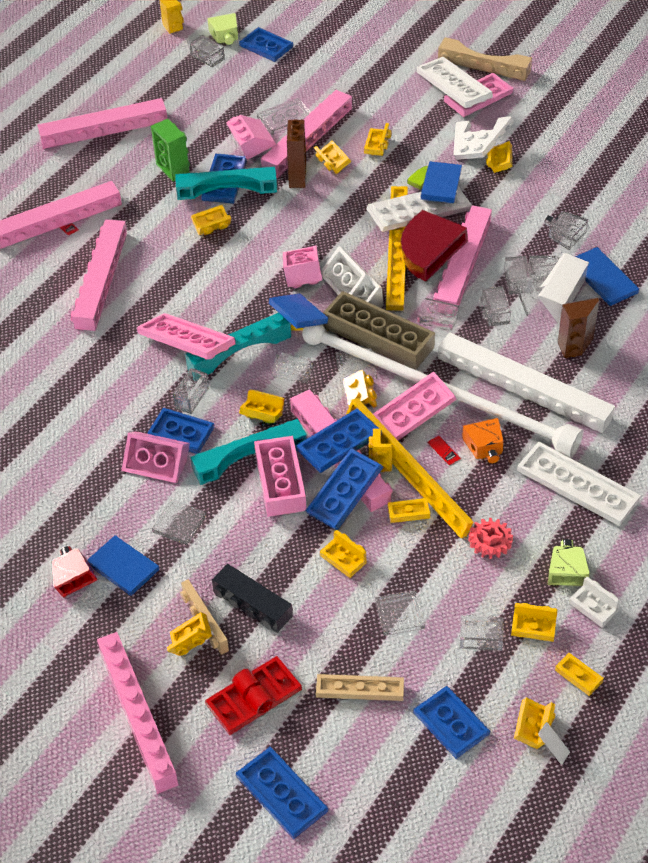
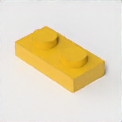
[387,498,430,523]
[555,653,604,696]

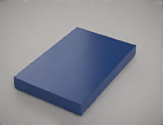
[239,27,294,62]
[269,293,328,329]
[147,408,215,454]
[87,535,159,596]
[413,686,490,759]

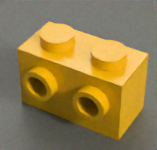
[160,0,184,34]

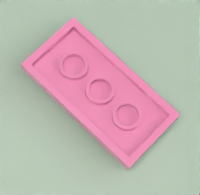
[444,73,513,117]
[373,372,456,440]

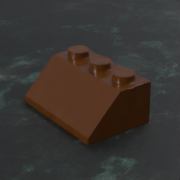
[558,298,599,358]

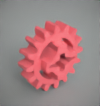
[468,518,513,559]

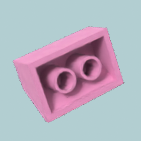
[226,115,276,160]
[121,431,190,483]

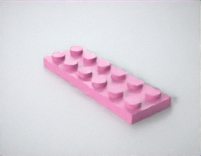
[137,313,236,359]

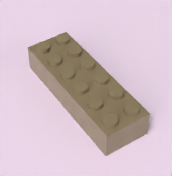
[323,291,435,370]

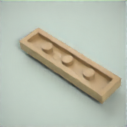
[180,579,229,655]
[316,674,404,701]

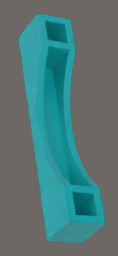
[175,167,277,200]
[185,312,291,380]
[190,419,307,485]

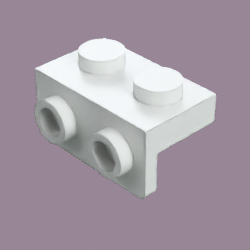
[569,577,620,627]

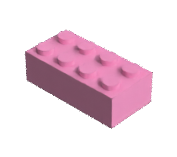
[254,436,306,517]

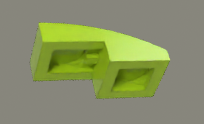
[407,166,428,190]

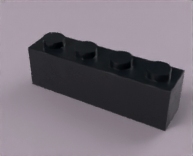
[212,563,293,633]

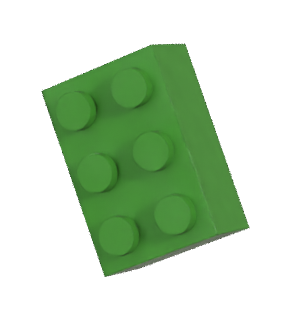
[151,118,190,181]

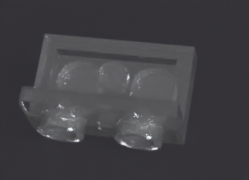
[417,298,459,330]
[271,353,314,384]

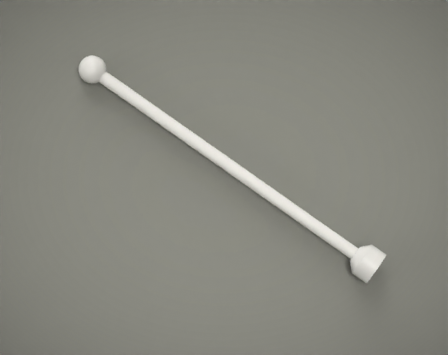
[302,325,584,458]

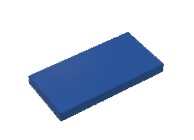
[201,153,247,204]
[421,161,462,203]
[575,247,639,306]
[296,408,382,473]
[305,448,383,530]
[235,746,328,840]

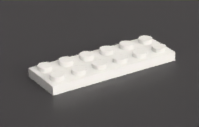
[417,57,493,108]
[367,187,472,232]
[517,442,641,526]

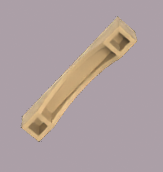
[438,37,532,81]

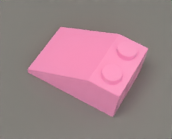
[283,246,322,288]

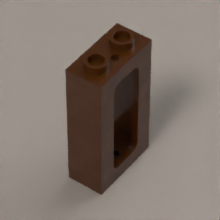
[286,119,307,188]

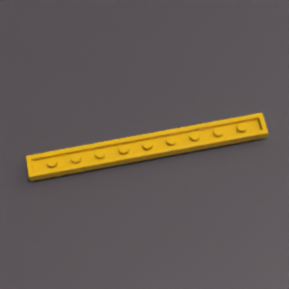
[386,186,408,311]
[346,398,474,538]

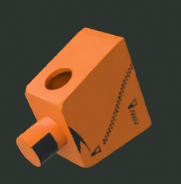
[462,418,503,463]

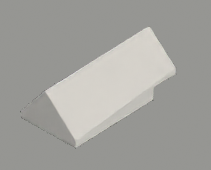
[321,246,383,307]
[538,253,589,324]

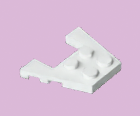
[454,116,514,160]

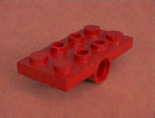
[205,656,302,736]

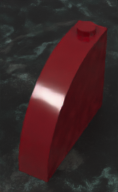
[401,210,468,282]

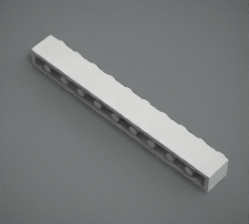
[438,332,615,433]

